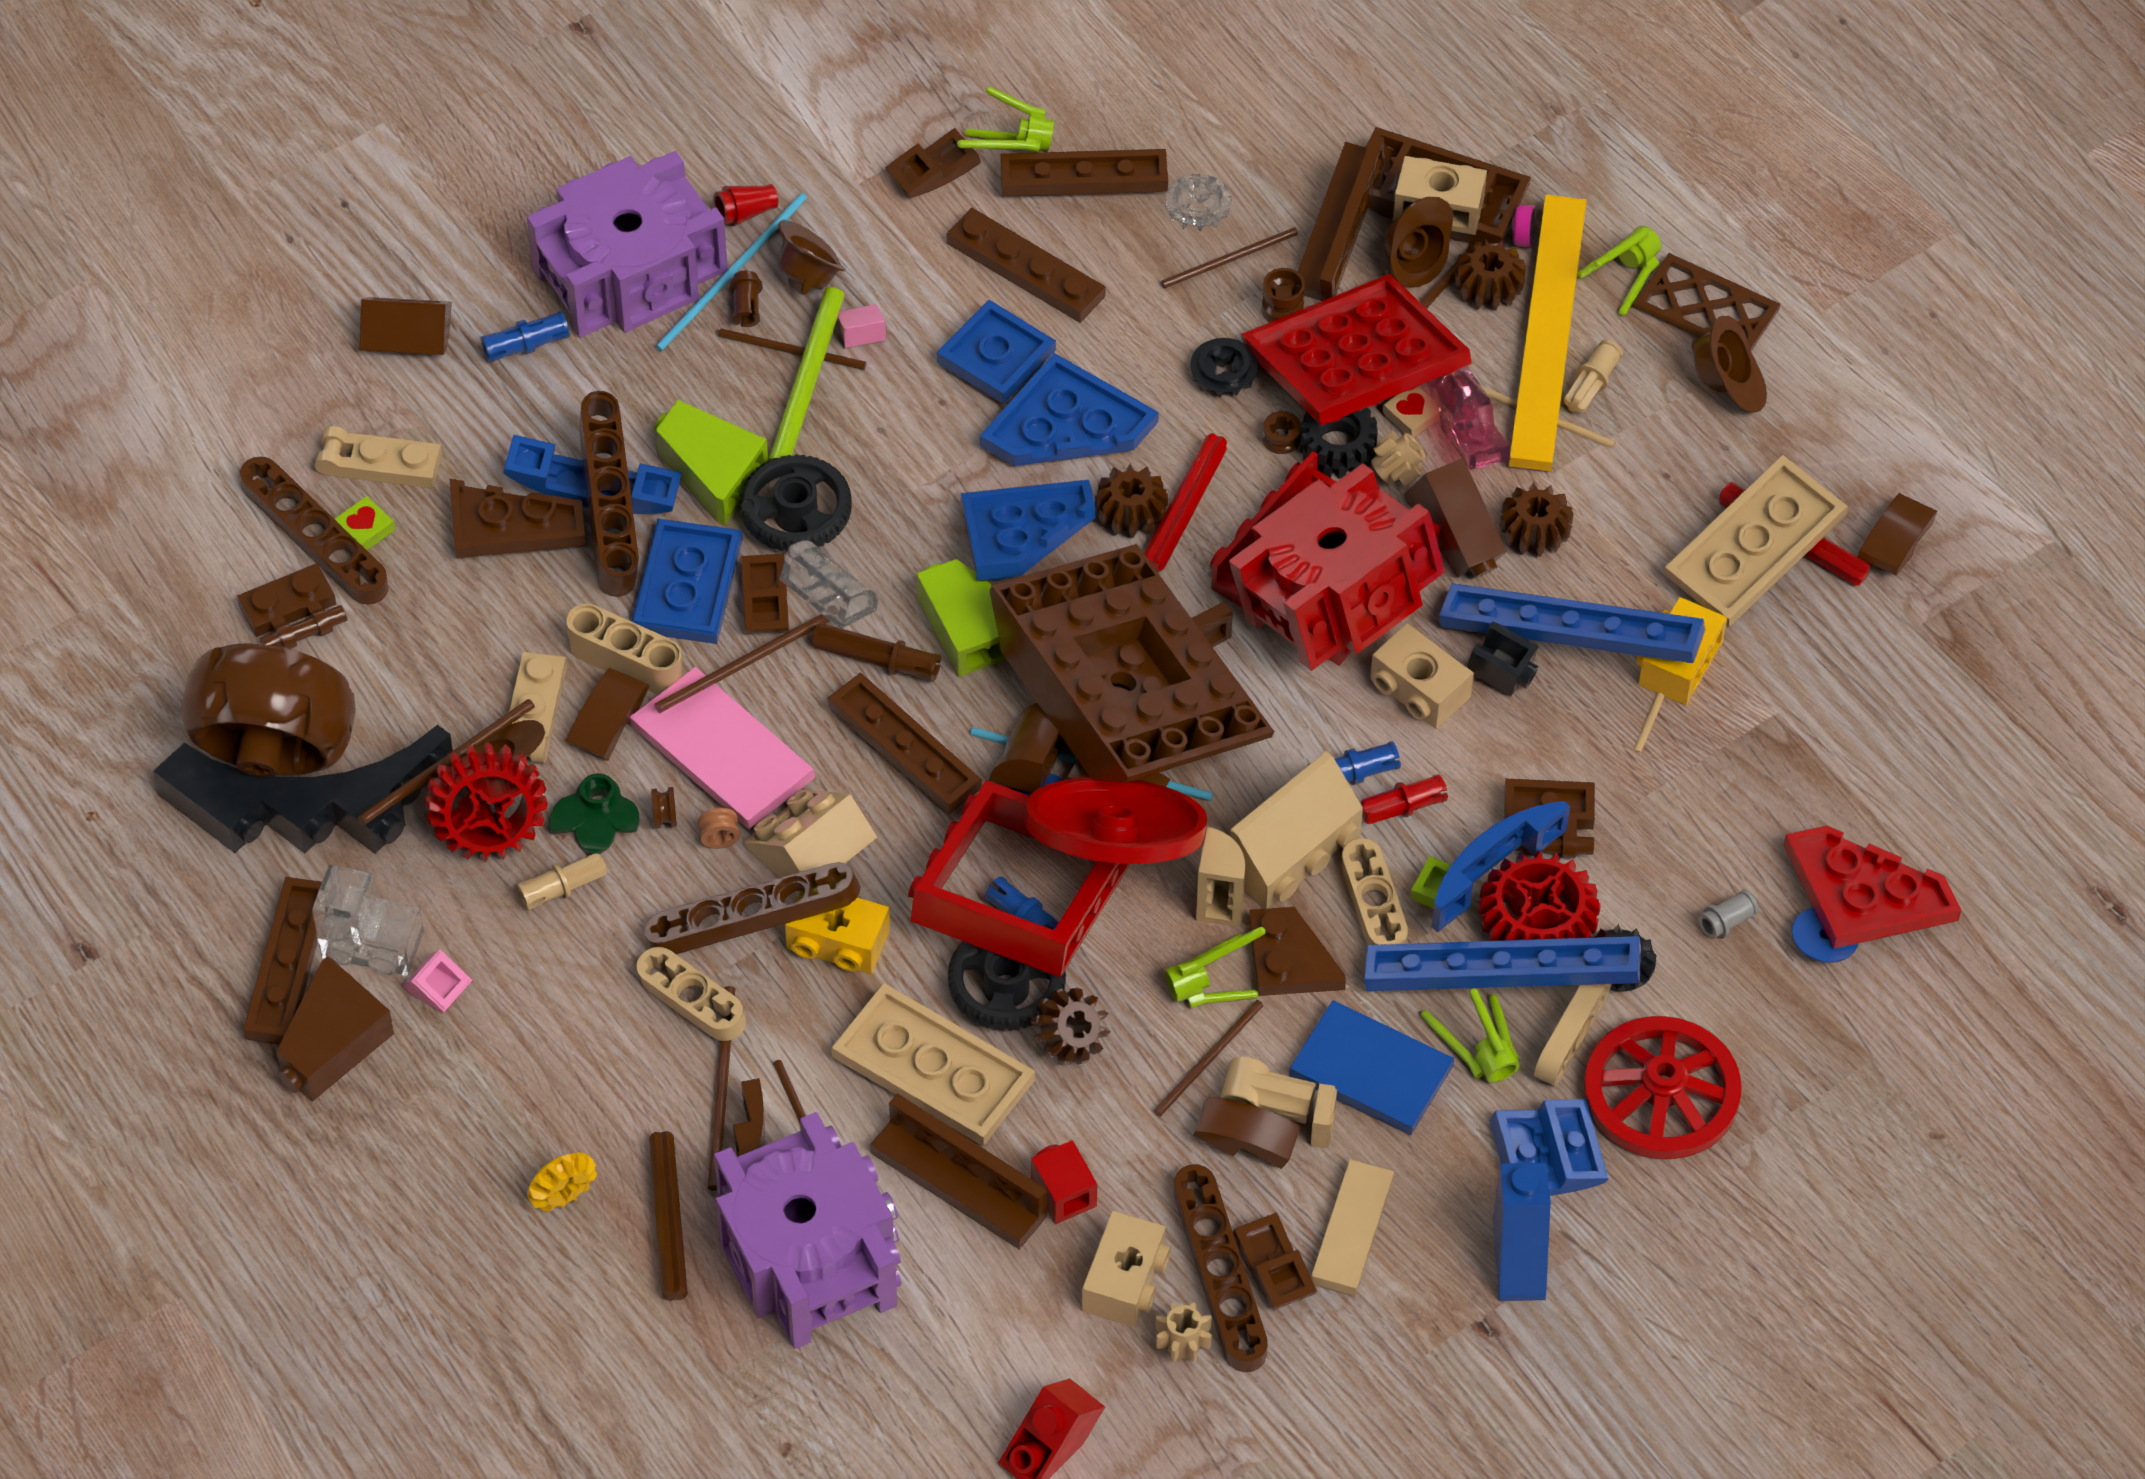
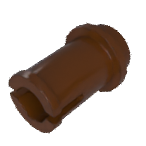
[729,270,763,327]

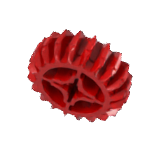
[425,741,548,863]
[1478,849,1601,941]

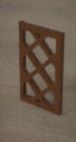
[1633,253,1781,351]

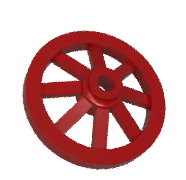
[1584,1016,1742,1159]

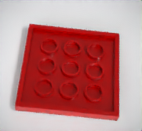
[1241,274,1472,426]

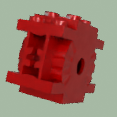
[1229,463,1445,671]

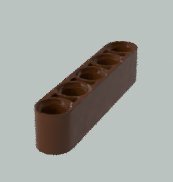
[579,391,639,597]

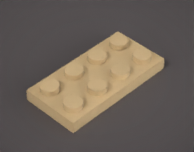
[1665,455,1848,627]
[832,983,1035,1146]

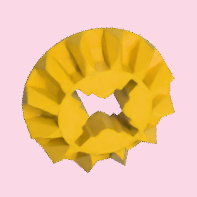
[527,1152,597,1212]

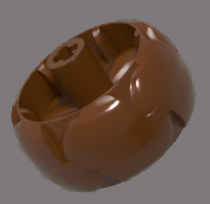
[181,643,356,777]

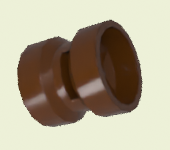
[1262,268,1305,322]

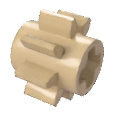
[1372,431,1426,487]
[1155,1302,1212,1362]

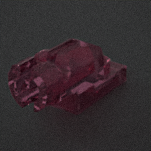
[1426,365,1511,470]

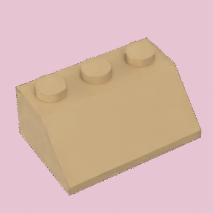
[1230,751,1363,909]

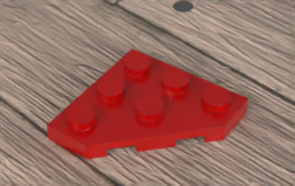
[1783,825,1962,949]

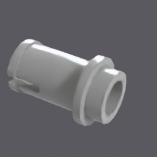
[1699,890,1759,939]

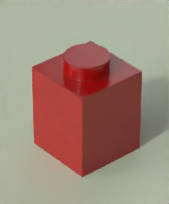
[1031,1140,1098,1225]

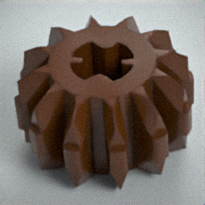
[1454,239,1526,311]
[1095,463,1168,538]
[1499,482,1574,558]
[1030,987,1111,1066]

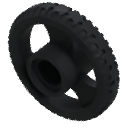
[740,454,852,552]
[948,941,1066,1031]

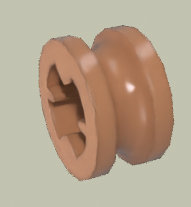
[698,808,740,849]

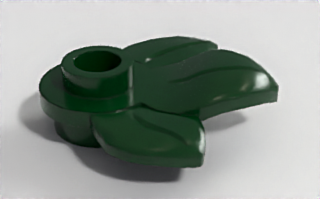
[549,773,639,855]

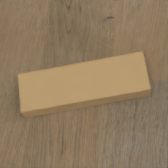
[1311,1159,1395,1296]

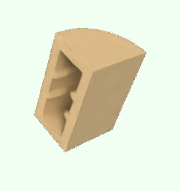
[1196,827,1245,927]

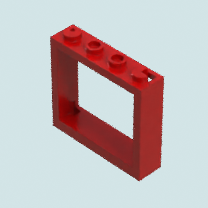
[908,780,1129,978]

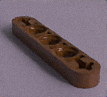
[240,456,389,605]
[644,862,861,954]
[1174,1164,1268,1372]

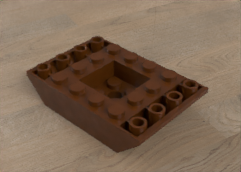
[989,544,1275,783]

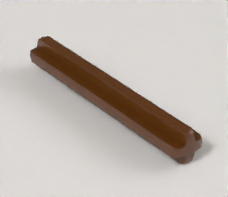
[649,1131,688,1301]

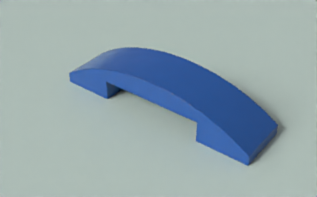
[503,435,682,514]
[1431,801,1570,933]

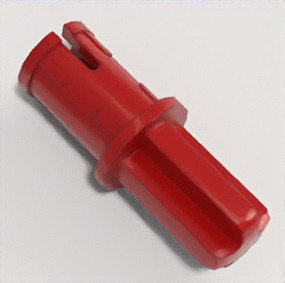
[1360,774,1448,824]

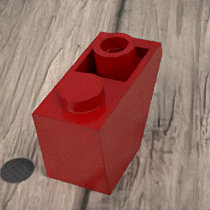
[998,1378,1105,1479]

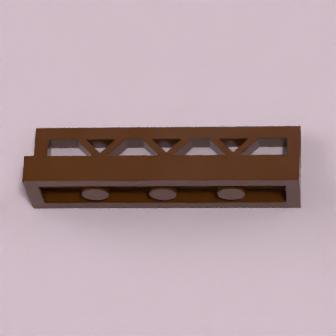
[1298,134,1385,301]
[870,1093,1047,1250]

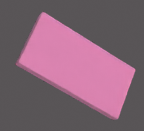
[630,667,815,829]

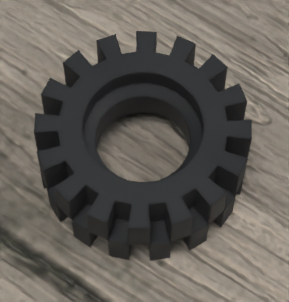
[1299,407,1378,479]

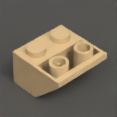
[743,789,877,878]

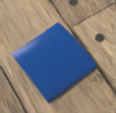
[1489,1099,1609,1196]

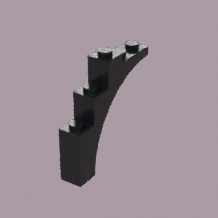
[153,725,453,854]

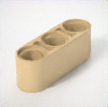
[566,604,683,695]

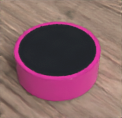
[1513,205,1536,247]

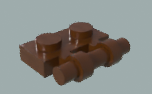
[237,563,348,649]
[1504,778,1595,858]

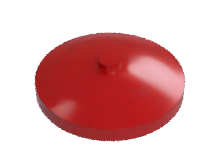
[1025,777,1207,864]

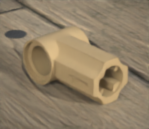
[1220,1056,1316,1124]

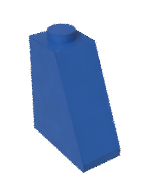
[1493,1163,1551,1301]

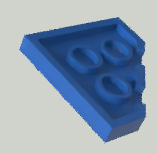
[980,353,1159,466]
[961,480,1096,581]

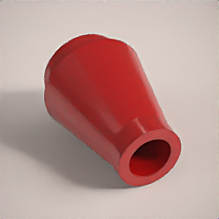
[713,184,779,227]

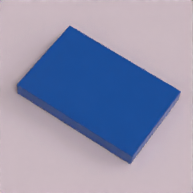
[631,518,743,644]
[1289,1000,1454,1135]

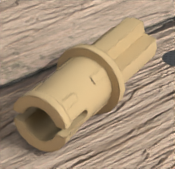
[1564,340,1623,413]
[516,853,607,911]

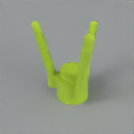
[957,87,1054,152]
[1577,225,1662,316]
[1164,927,1266,1009]
[1421,988,1520,1083]

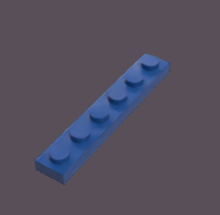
[1439,583,1705,663]
[1364,936,1641,991]

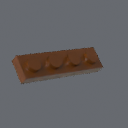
[1000,149,1168,196]
[946,207,1106,323]
[828,672,982,814]
[243,877,331,1044]

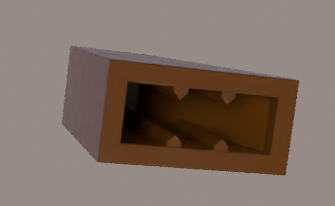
[1404,458,1507,578]
[277,956,394,1102]

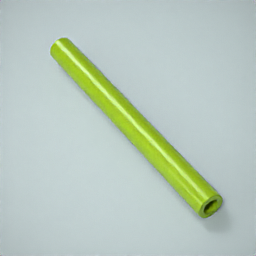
[768,287,845,461]

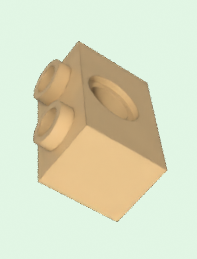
[1393,156,1487,235]
[1370,623,1474,729]

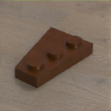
[449,478,586,558]

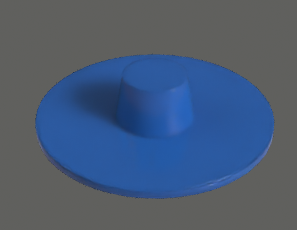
[1792,908,1859,963]

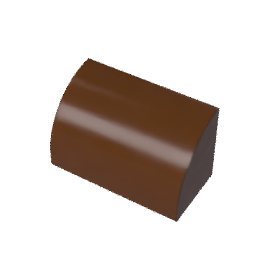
[359,297,452,355]
[989,703,1066,793]

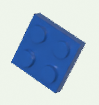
[937,299,1056,404]

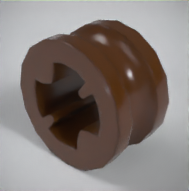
[1263,411,1301,454]
[651,787,677,829]

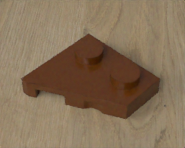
[1249,907,1346,996]

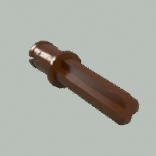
[812,623,941,682]

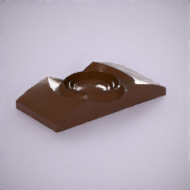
[1366,127,1531,244]

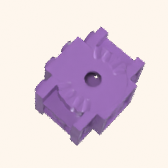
[527,151,728,338]
[714,1112,901,1349]

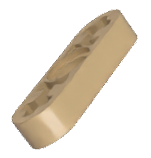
[1341,838,1408,945]
[636,947,747,1041]
[1534,984,1611,1086]

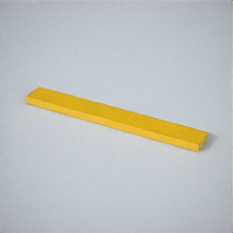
[1509,194,1587,472]

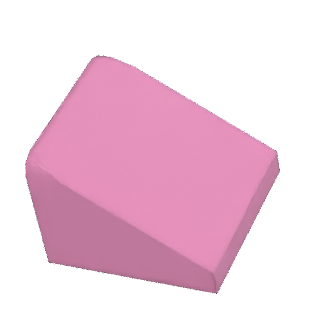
[837,304,886,348]
[402,949,472,1013]

